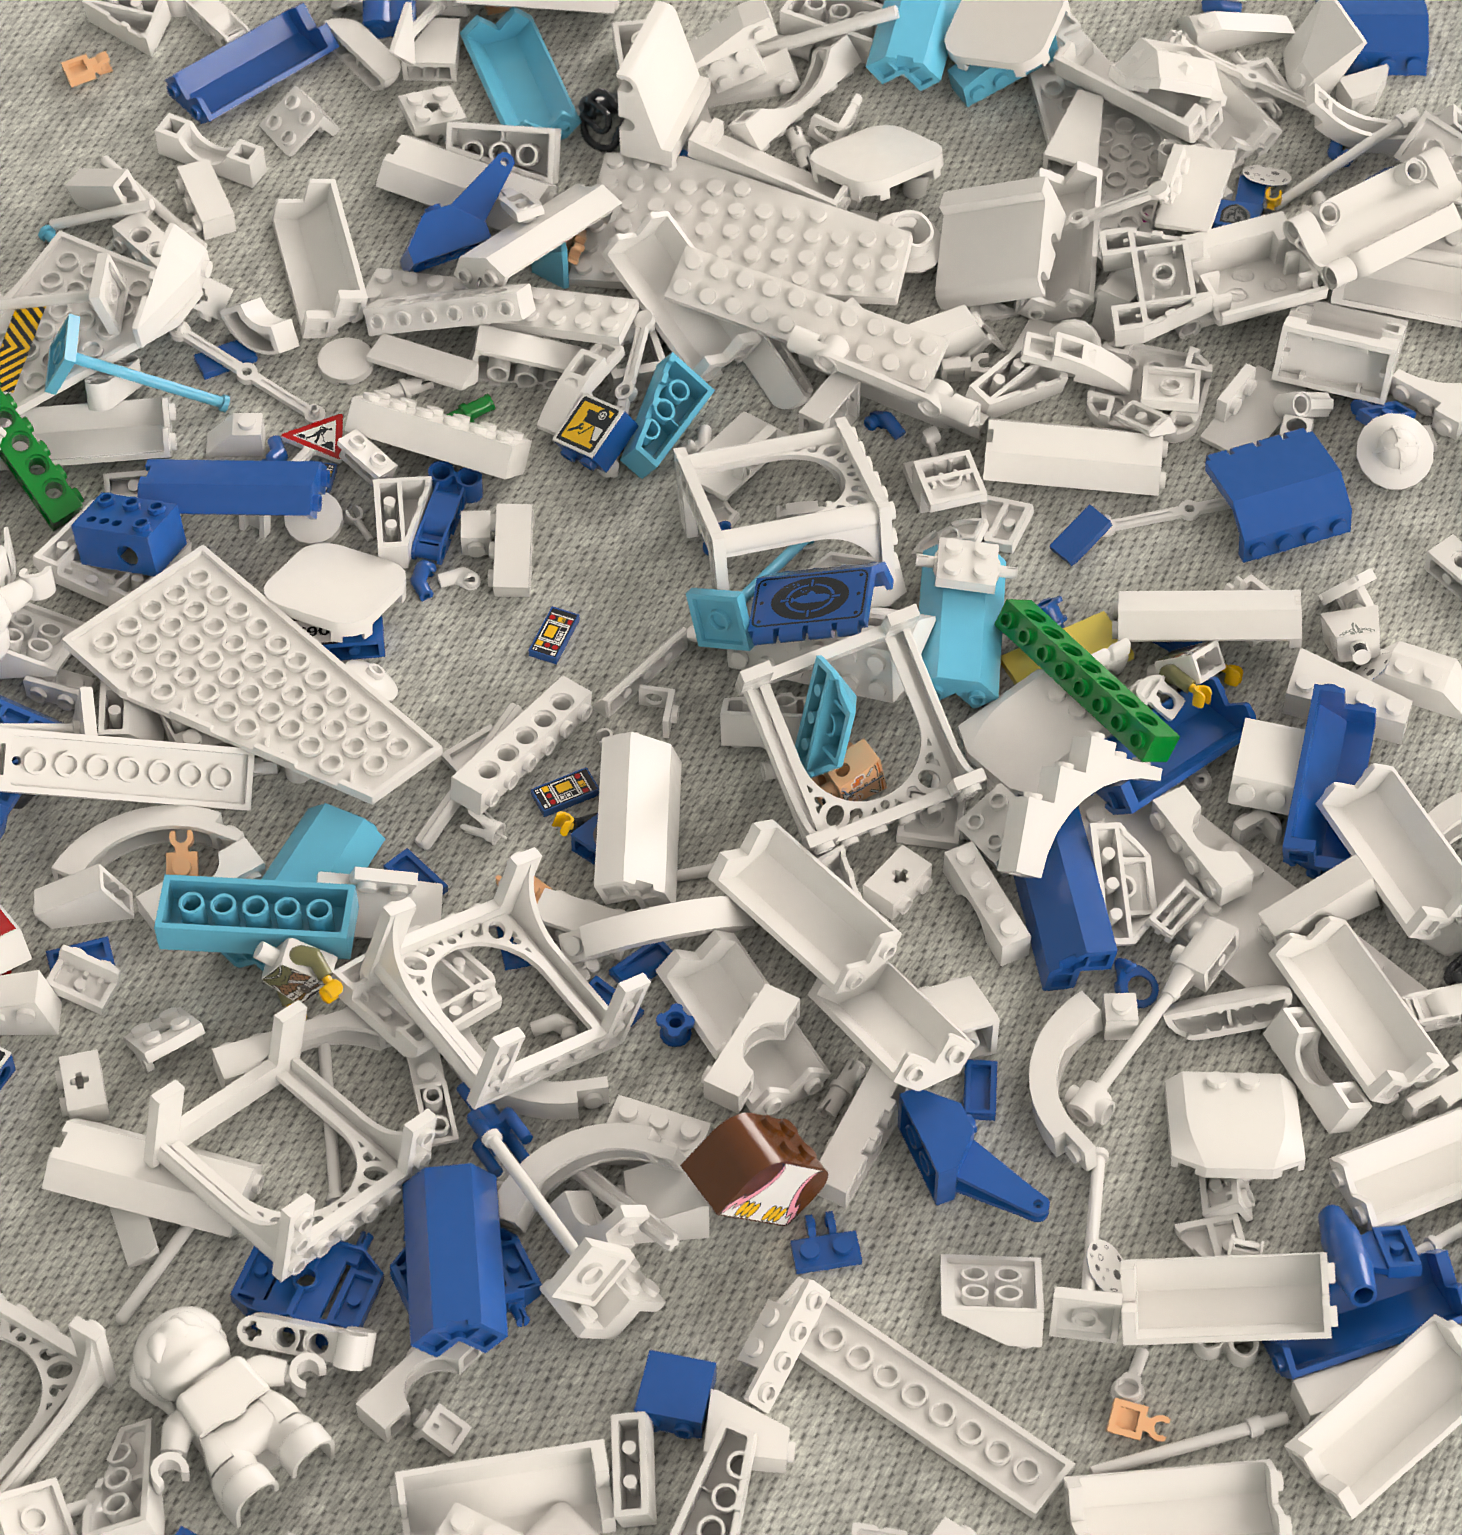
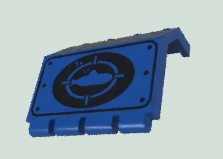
[748,561,894,645]

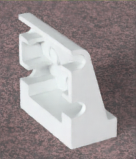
[617,0,710,168]
[935,176,1066,310]
[1190,211,1328,326]
[1271,300,1409,405]

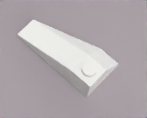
[132,223,212,348]
[82,1418,165,1535]

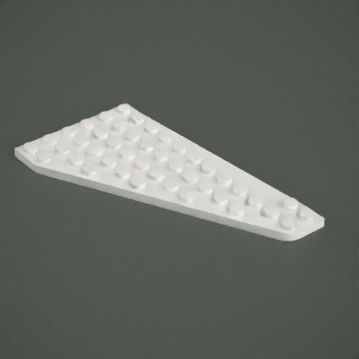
[1028,13,1233,270]
[0,231,203,426]

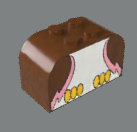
[680,1113,828,1226]

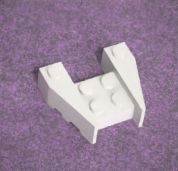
[688,0,801,108]
[1099,227,1213,347]

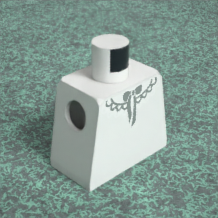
[1321,605,1380,665]

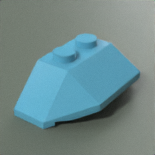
[795,655,857,778]

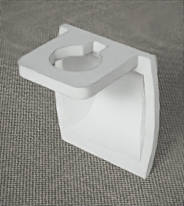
[1128,675,1185,721]

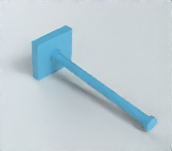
[45,313,230,412]
[686,541,815,651]

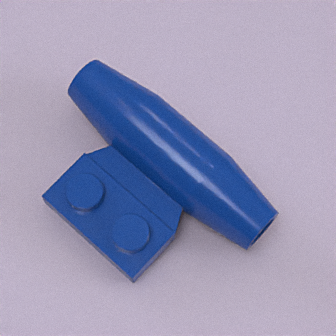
[1318,1205,1422,1307]

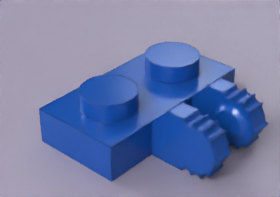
[1350,399,1417,426]
[790,1211,862,1275]

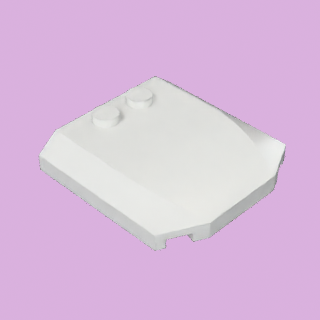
[33,500,191,607]
[958,669,1111,797]
[331,924,502,1057]
[1164,1071,1305,1179]

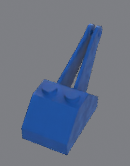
[399,152,514,272]
[897,1089,1050,1222]

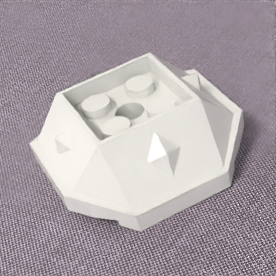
[1108,37,1228,107]

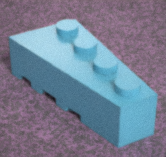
[947,35,1058,107]

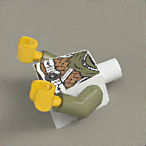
[1147,641,1243,708]
[253,938,343,1018]

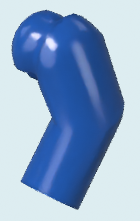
[1201,0,1242,13]

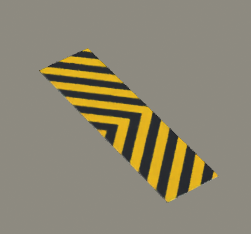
[0,306,46,393]

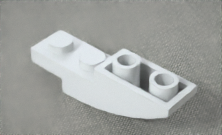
[1020,331,1133,394]
[537,343,625,436]
[406,1047,459,1147]
[1402,1052,1462,1124]

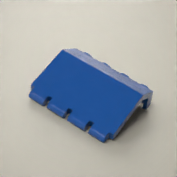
[1315,0,1429,76]
[1205,428,1352,563]

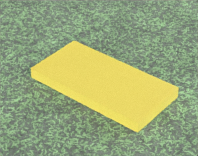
[1001,611,1134,685]

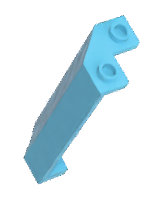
[866,0,961,91]
[460,7,581,140]
[919,544,1006,708]
[220,803,385,971]

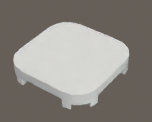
[944,0,1070,77]
[810,125,944,202]
[1086,341,1212,443]
[264,543,406,643]

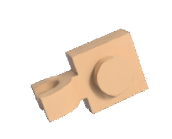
[61,51,113,88]

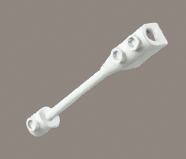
[1064,917,1240,1127]

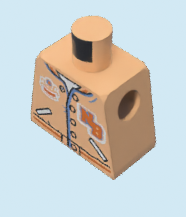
[816,738,887,806]

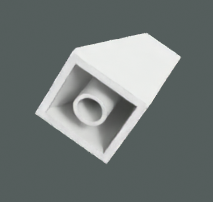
[1227,718,1305,815]
[918,975,1000,1060]
[618,1148,709,1244]

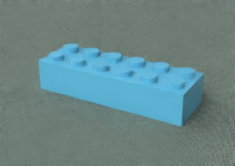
[154,874,359,960]

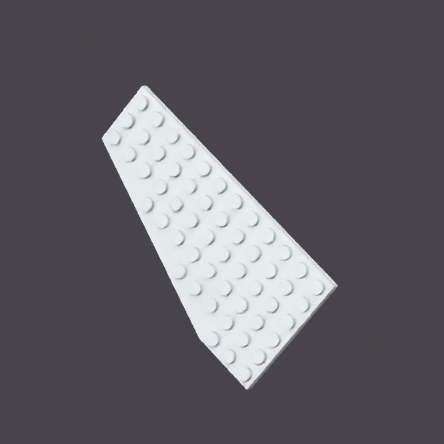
[569,152,913,306]
[62,545,443,805]

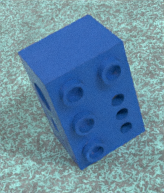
[71,492,187,577]

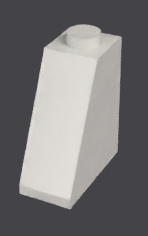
[401,18,461,81]
[65,168,153,222]
[907,304,987,371]
[33,864,134,929]
[703,1389,796,1474]

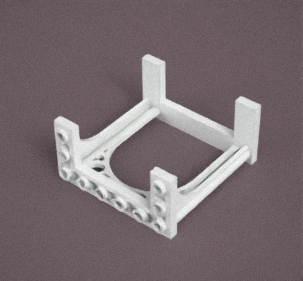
[673,416,899,590]
[735,604,987,858]
[360,847,651,1110]
[144,1000,437,1282]
[0,1292,117,1493]

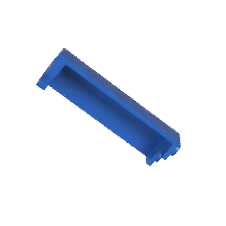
[164,2,340,124]
[137,459,331,519]
[1091,676,1257,815]
[1282,684,1376,879]
[1013,806,1118,991]
[402,1163,508,1358]
[1262,1249,1462,1379]

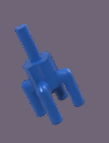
[456,1082,533,1178]

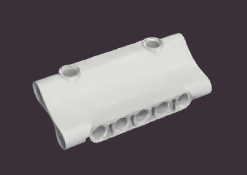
[1282,147,1462,290]
[787,326,990,440]

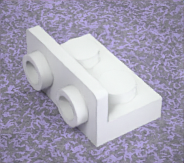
[23,669,97,711]
[1199,1176,1255,1222]

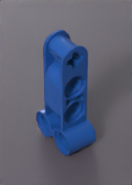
[411,461,484,565]

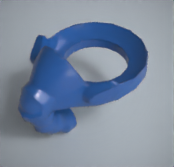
[1114,958,1159,1009]

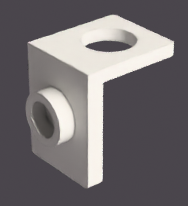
[639,685,680,738]

